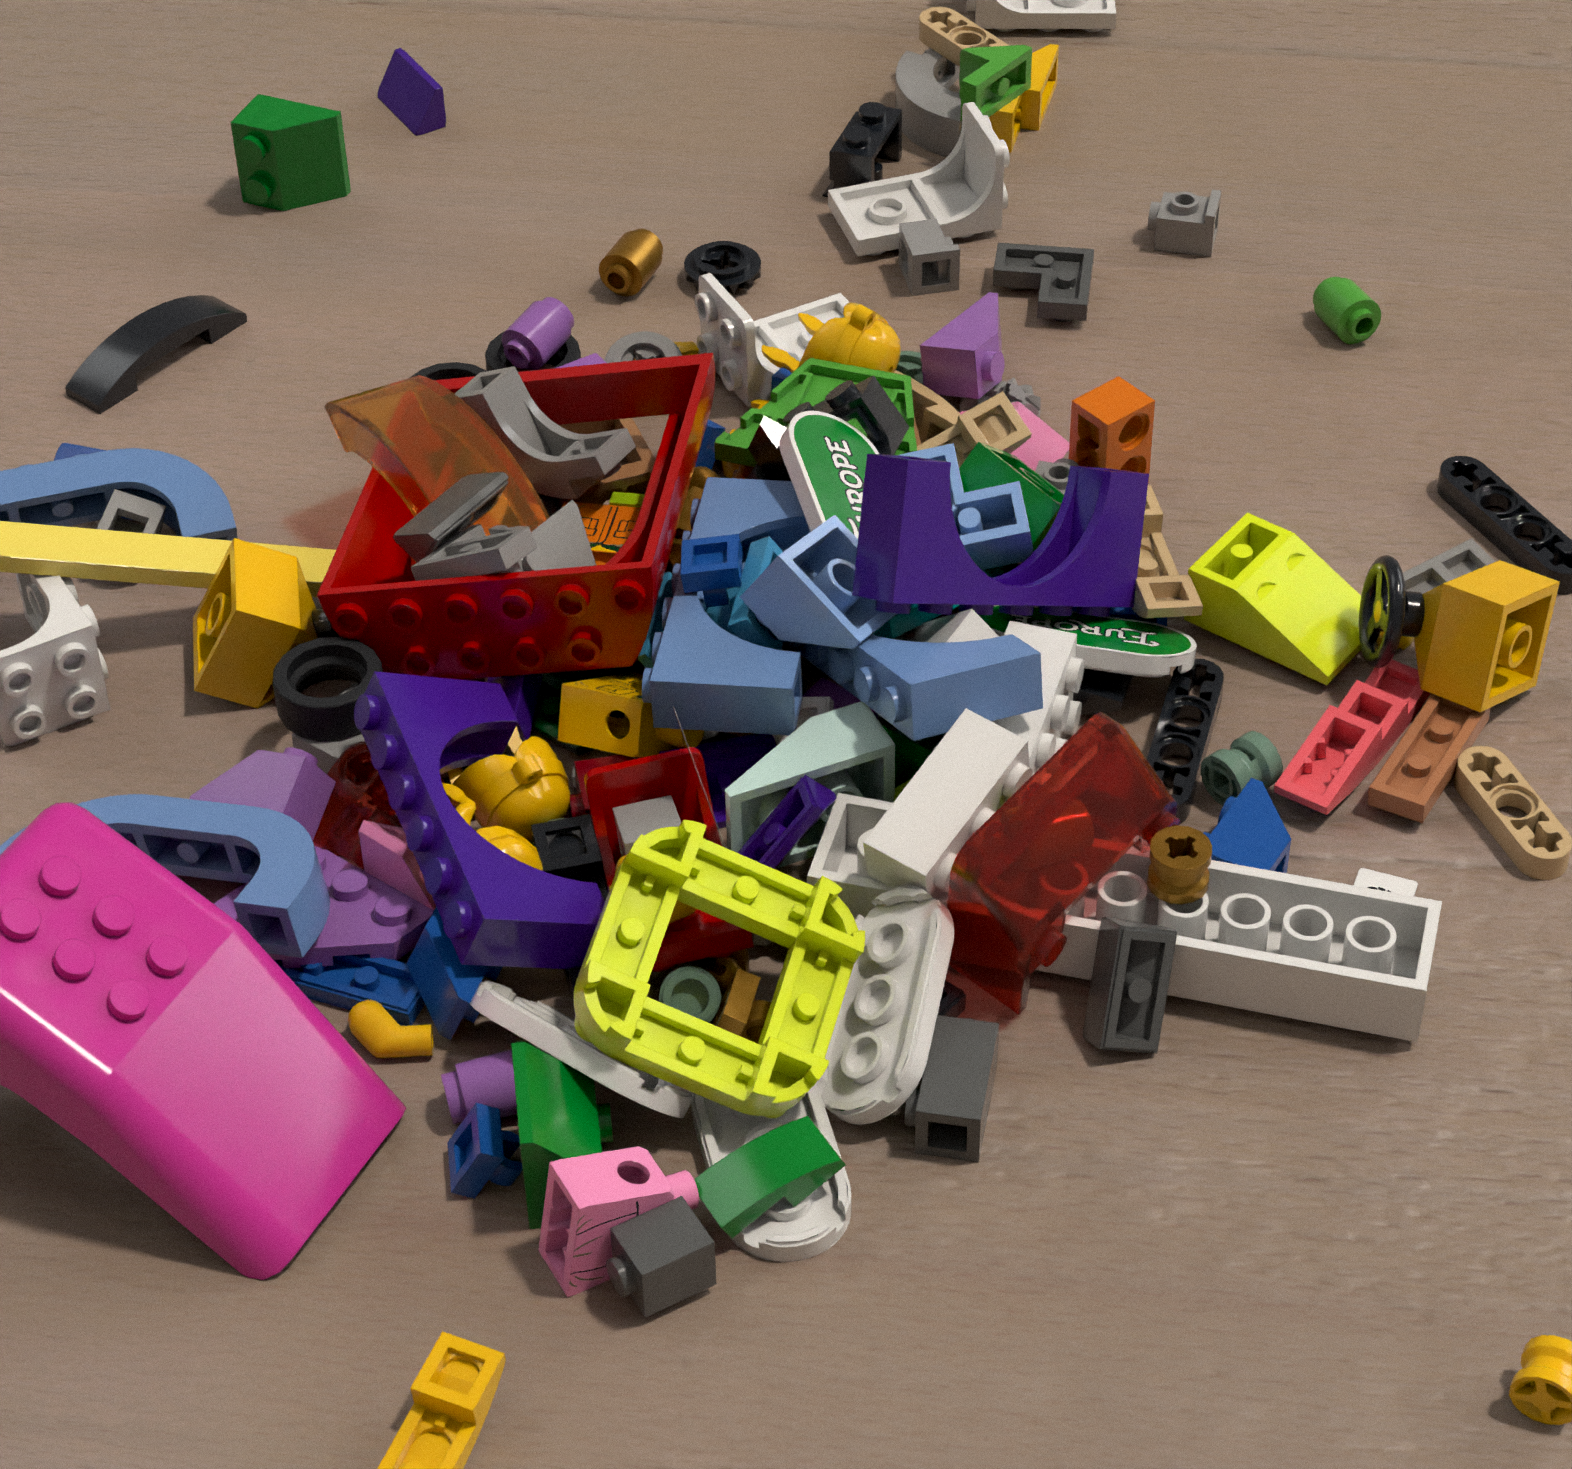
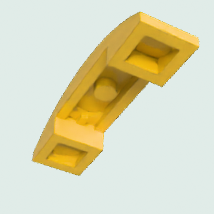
[377,1331,506,1469]

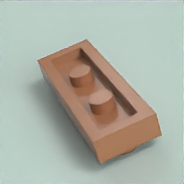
[1367,694,1490,823]

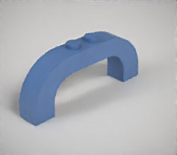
[0,448,238,541]
[0,794,330,958]

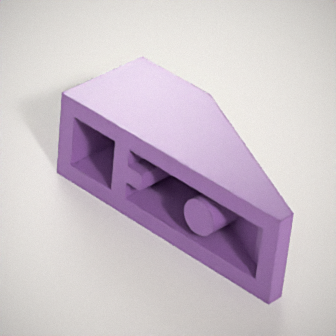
[920,292,1005,399]

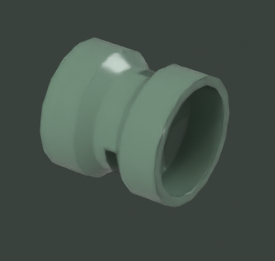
[1200,731,1283,806]

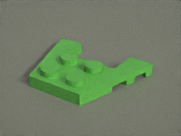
[714,358,917,467]

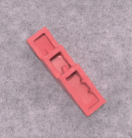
[1274,659,1431,815]

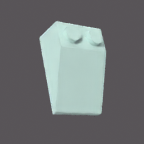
[725,701,895,868]

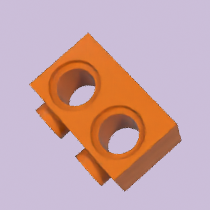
[1068,376,1155,484]

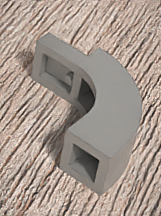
[895,48,962,157]
[448,366,636,499]

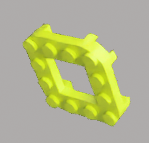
[574,820,865,1118]

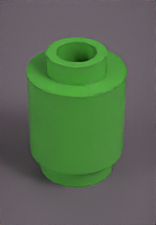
[1313,276,1381,344]

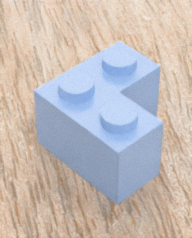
[899,443,1034,570]

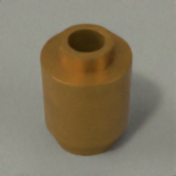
[599,229,663,296]

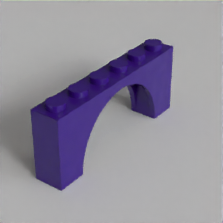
[852,454,1149,617]
[354,671,605,969]

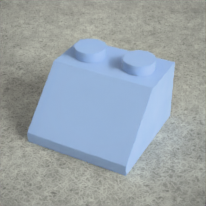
[740,515,897,649]

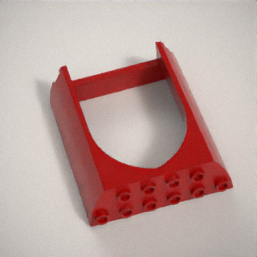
[317,353,715,680]

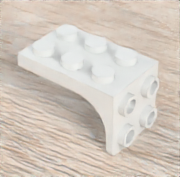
[966,0,1116,32]
[828,102,1010,257]
[695,273,850,407]
[0,573,111,746]

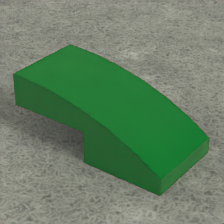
[694,1116,846,1239]

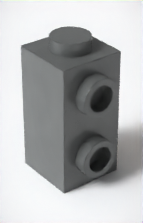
[904,1015,999,1162]

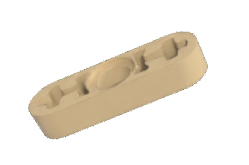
[919,7,1010,67]
[1454,746,1572,880]

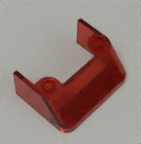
[947,712,1180,1015]

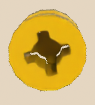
[1509,1335,1572,1425]

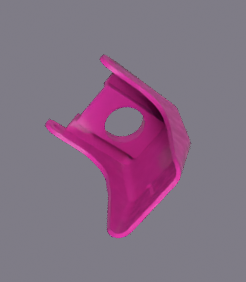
[0,802,406,1280]

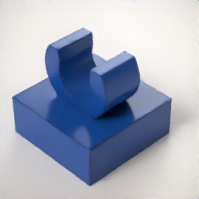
[680,534,743,608]
[447,1102,523,1199]

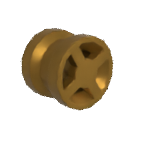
[1147,825,1212,905]

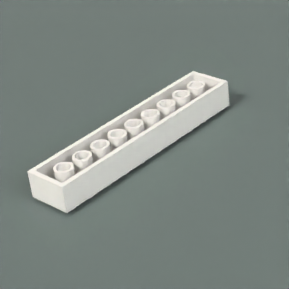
[807,793,1442,1042]

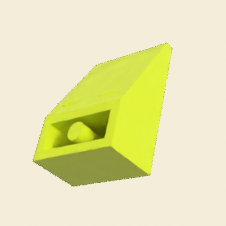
[1184,513,1361,685]

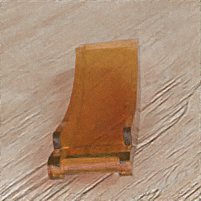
[324,375,550,575]

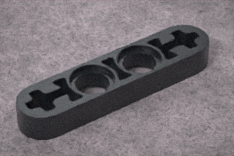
[1437,456,1572,595]
[1137,659,1224,828]

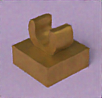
[712,968,771,1044]

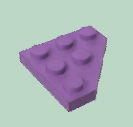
[214,842,434,969]

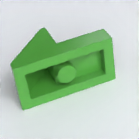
[959,45,1032,121]

